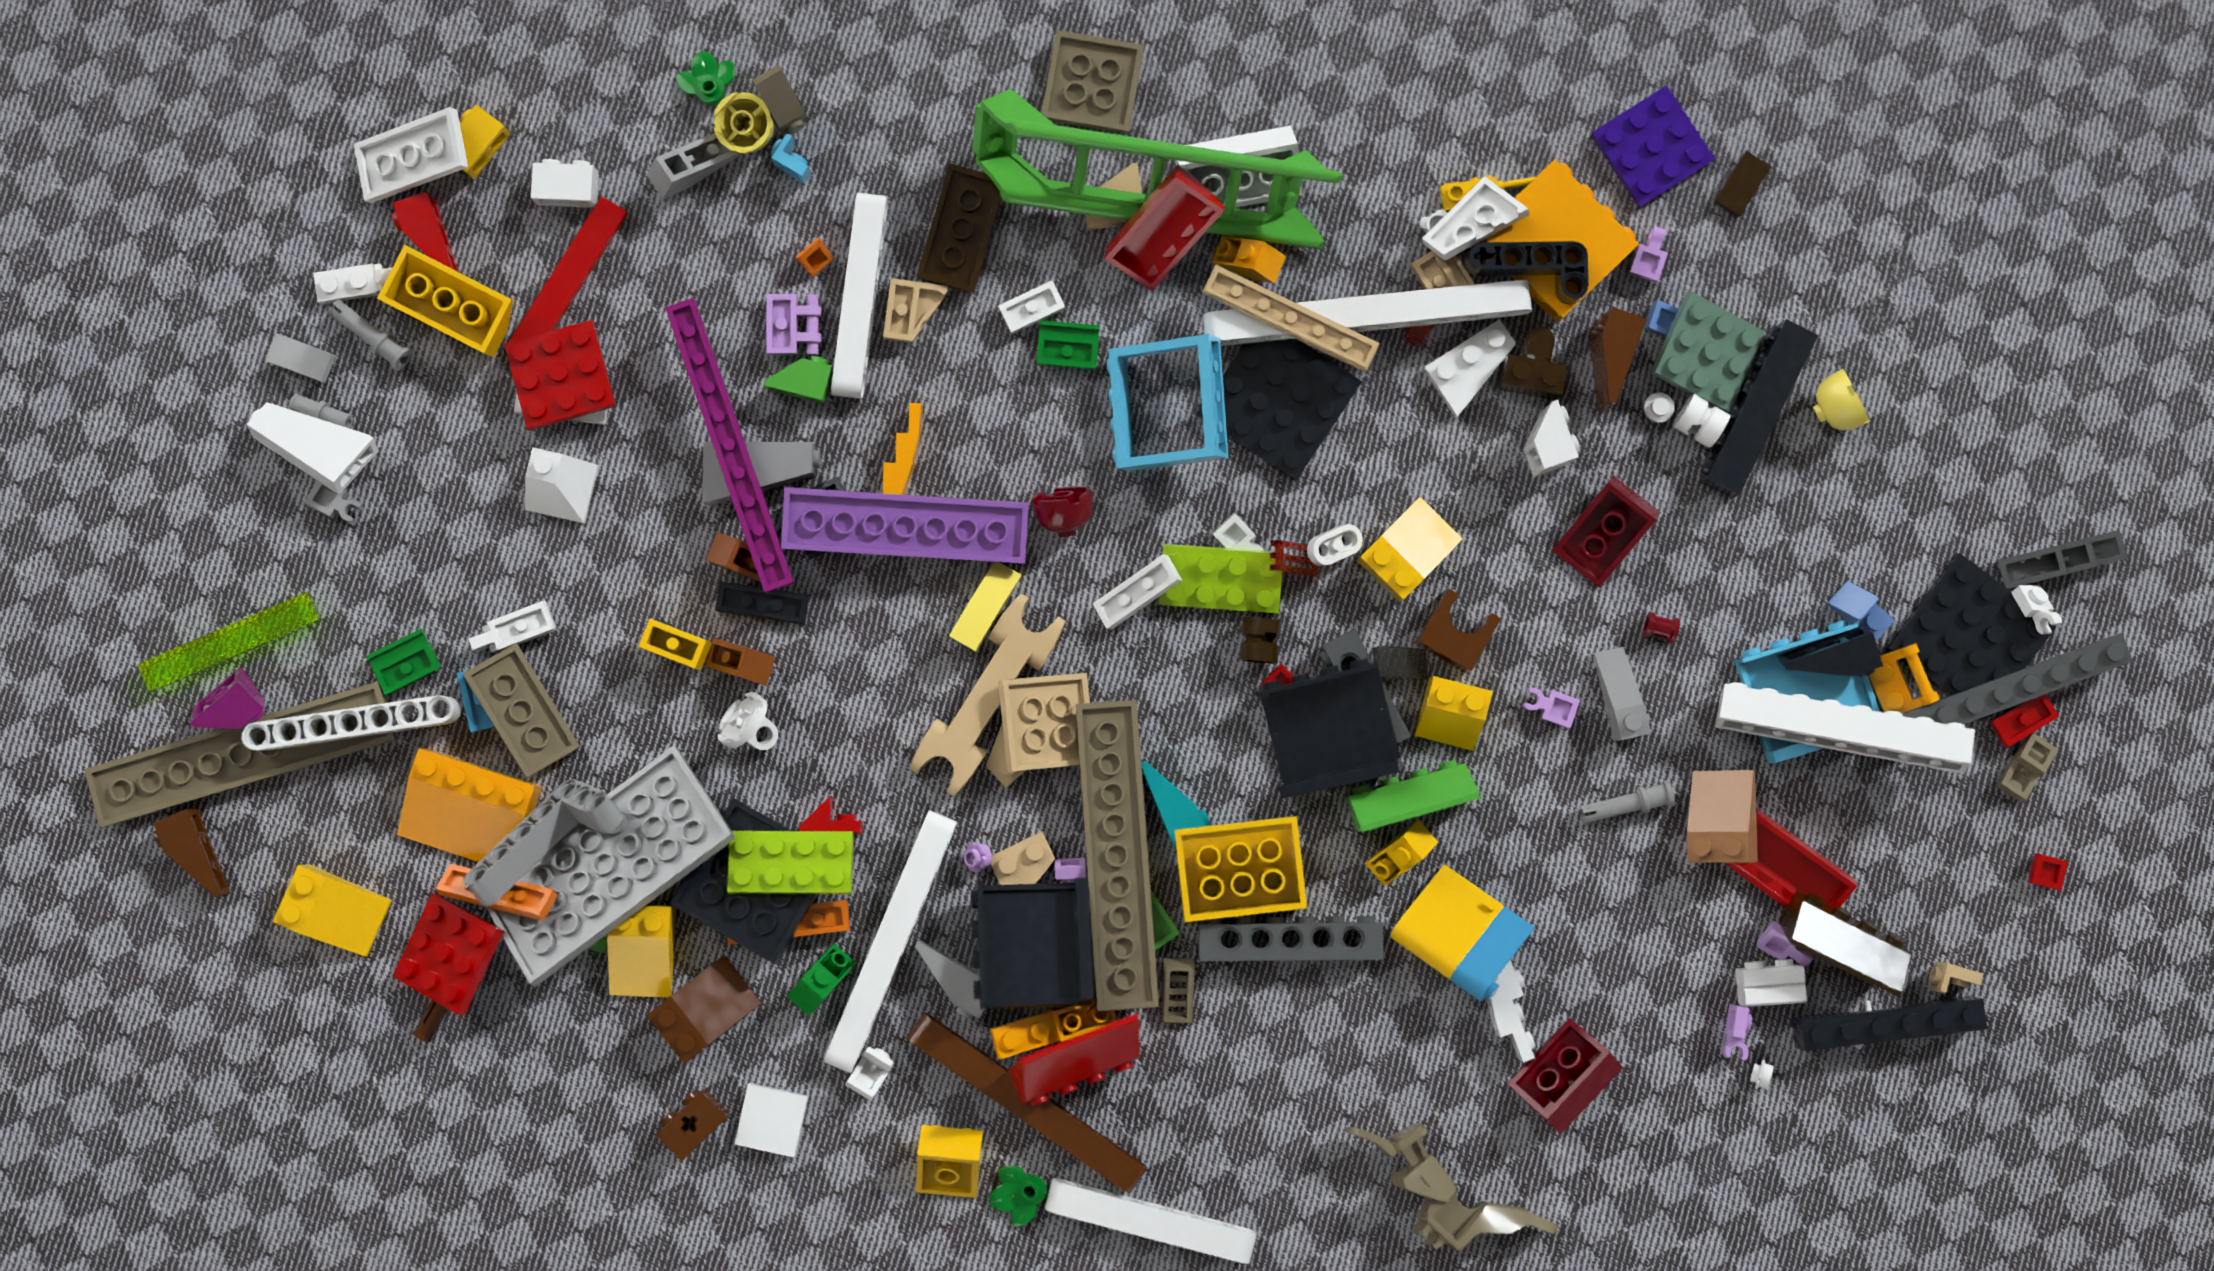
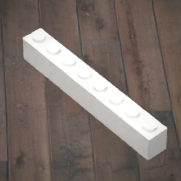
[1715,682,1975,774]

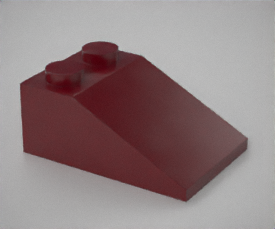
[1552,475,1661,588]

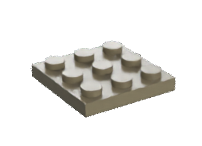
[1042,30,1144,134]

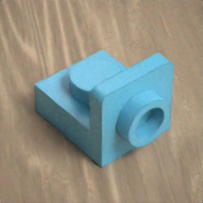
[771,134,811,184]

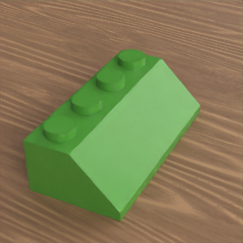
[1346,759,1480,832]

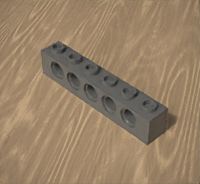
[1198,916,1383,961]

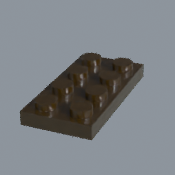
[916,163,1002,295]

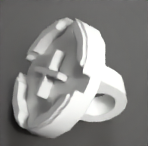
[718,692,778,750]

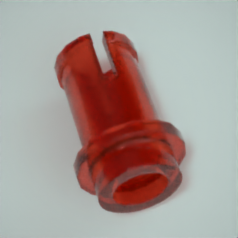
[1404,324,1436,347]

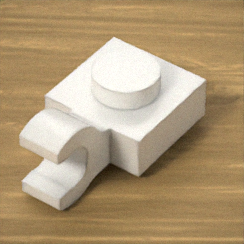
[2011,585,2062,634]

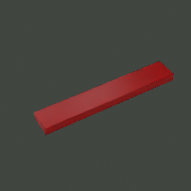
[509,196,628,342]

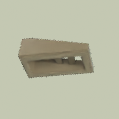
[1161,957,1195,1024]

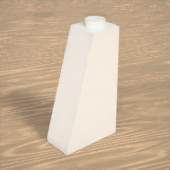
[247,402,378,495]

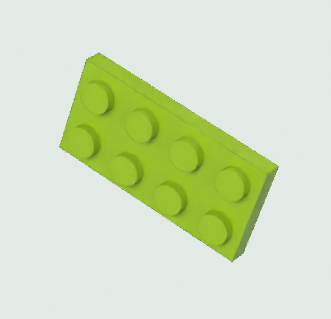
[1159,544,1284,613]
[727,831,854,894]

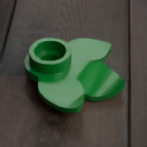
[676,51,735,106]
[988,1165,1047,1227]

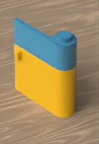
[1390,864,1535,1002]

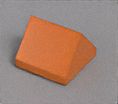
[795,237,835,278]

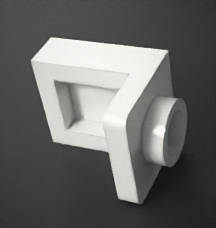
[845,1047,894,1101]

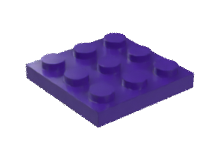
[1590,85,1715,208]

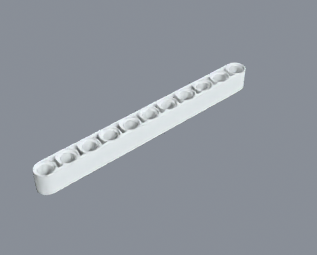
[1203,280,1532,346]

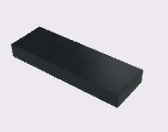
[715,581,810,625]

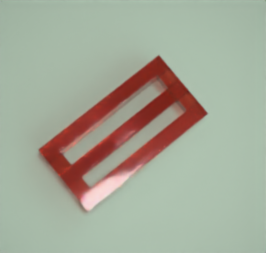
[1270,540,1318,577]

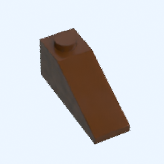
[153,809,230,897]

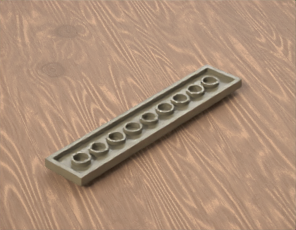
[84,681,398,828]
[1076,700,1159,1011]

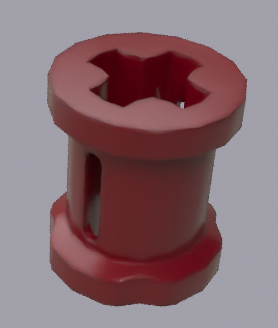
[1642,611,1680,644]

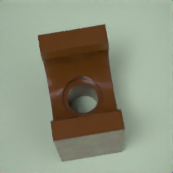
[1414,588,1501,673]

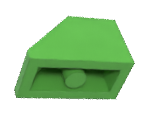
[764,356,833,405]

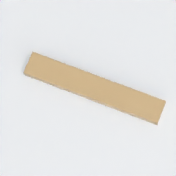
[1202,265,1380,372]

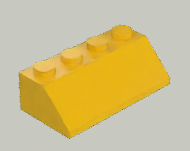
[377,244,513,358]

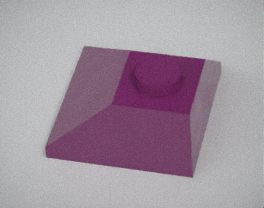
[190,667,265,729]

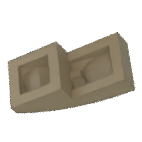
[1995,733,2058,803]

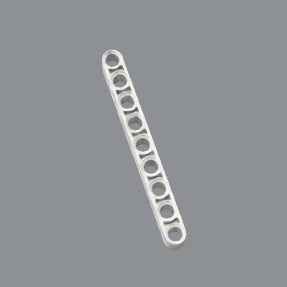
[823,810,957,1074]

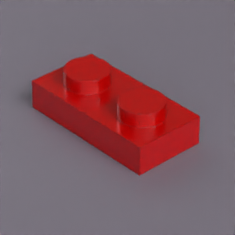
[1988,694,2060,747]

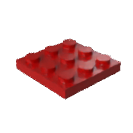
[504,320,617,431]
[392,893,504,1015]

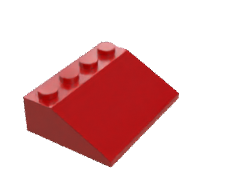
[1009,1013,1140,1107]

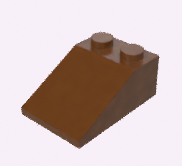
[1589,306,1647,413]
[646,955,762,1064]

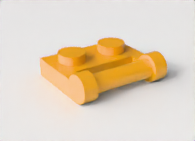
[1869,643,1940,714]

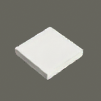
[734,1083,809,1157]

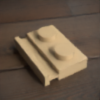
[1410,251,1475,290]

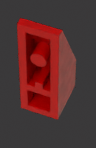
[392,191,459,272]

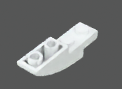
[1487,956,1536,1062]

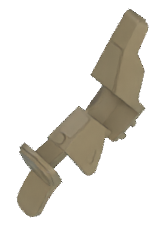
[1346,1123,1558,1252]

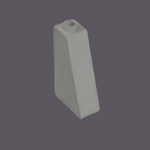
[702,441,821,505]

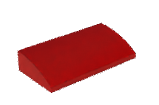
[1104,164,1225,291]
[1724,808,1858,908]

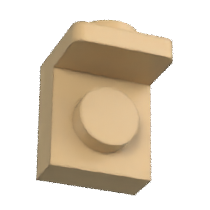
[1929,961,1983,994]

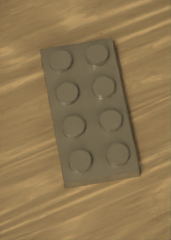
[462,643,580,779]

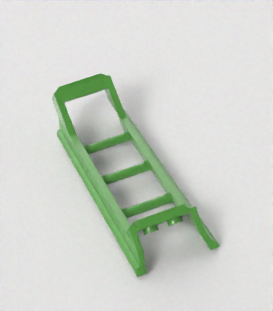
[972,89,1342,249]

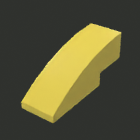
[949,562,1022,653]

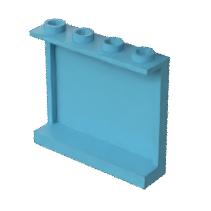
[1734,620,1880,764]

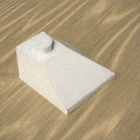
[525,447,599,524]

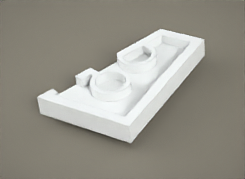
[1422,177,1530,261]
[1423,319,1516,418]

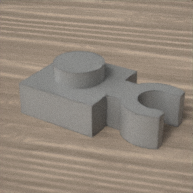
[304,481,364,524]

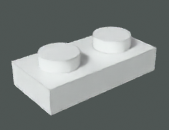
[998,280,1065,335]

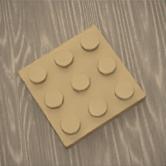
[998,673,1090,772]

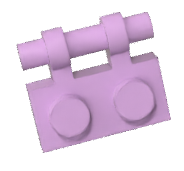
[766,294,821,356]

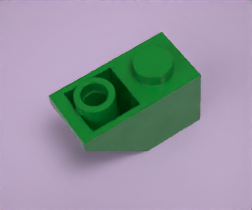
[787,943,857,1017]

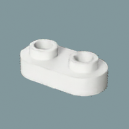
[1307,524,1362,566]

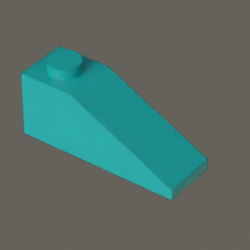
[1141,761,1211,848]

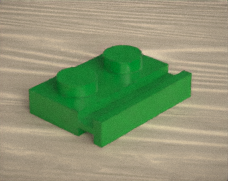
[1036,320,1100,371]
[366,629,443,696]

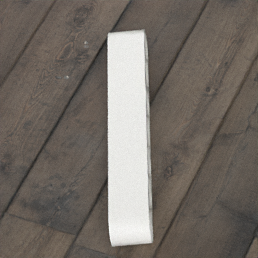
[831,193,888,399]
[242,695,461,751]
[1045,1178,1257,1264]

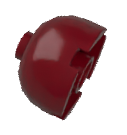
[1032,486,1093,537]

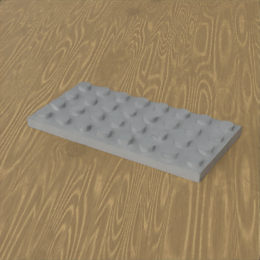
[486,745,736,987]

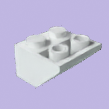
[1523,400,1580,477]

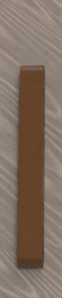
[906,1012,1148,1194]

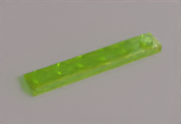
[138,592,322,692]

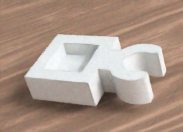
[1212,512,1264,551]

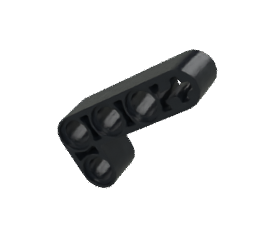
[1465,241,1589,304]

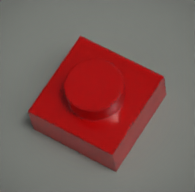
[2027,853,2068,891]

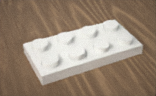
[354,107,468,203]

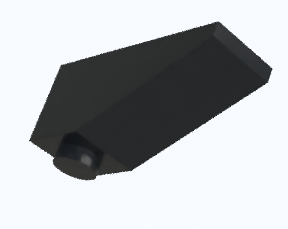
[1777,625,1883,676]

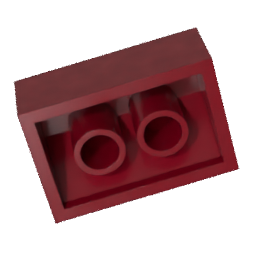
[1508,1018,1623,1134]

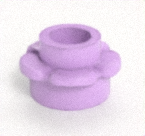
[964,842,992,872]

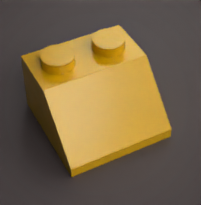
[1414,676,1493,751]
[916,1125,983,1198]

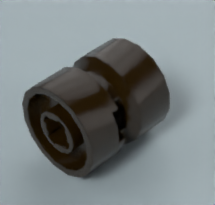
[1239,617,1282,664]

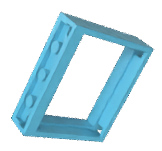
[1107,334,1228,471]

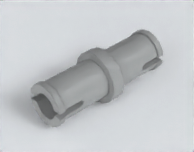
[289,393,353,429]

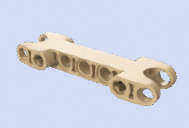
[910,593,1066,797]

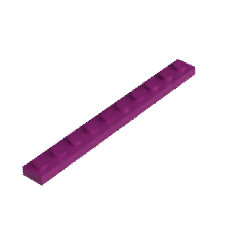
[665,297,794,593]

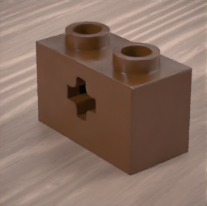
[656,1088,731,1162]

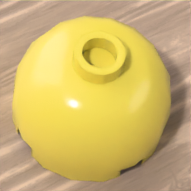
[714,92,775,154]
[1813,369,1870,430]

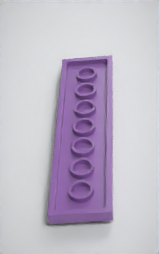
[781,487,1029,563]

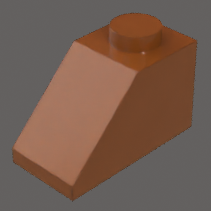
[706,532,761,583]
[704,638,776,686]

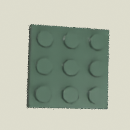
[1650,291,1765,413]

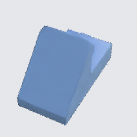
[1826,581,1895,642]

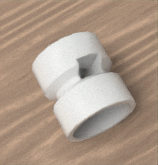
[1673,393,1730,448]

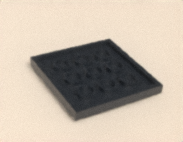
[1196,339,1363,482]
[1885,553,2057,722]
[670,798,818,965]

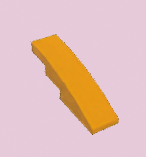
[883,403,923,495]

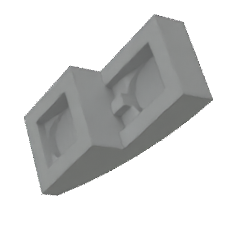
[265,333,336,383]

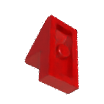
[799,796,863,833]

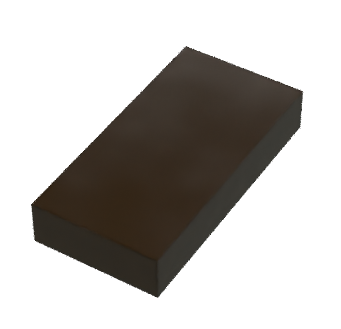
[1713,151,1771,218]

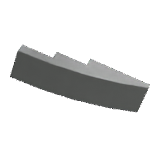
[1998,530,2128,589]

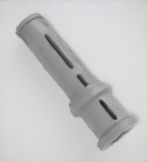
[328,299,413,371]
[1580,780,1675,824]

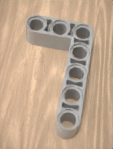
[463,779,623,906]

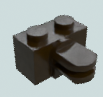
[1497,327,1568,401]

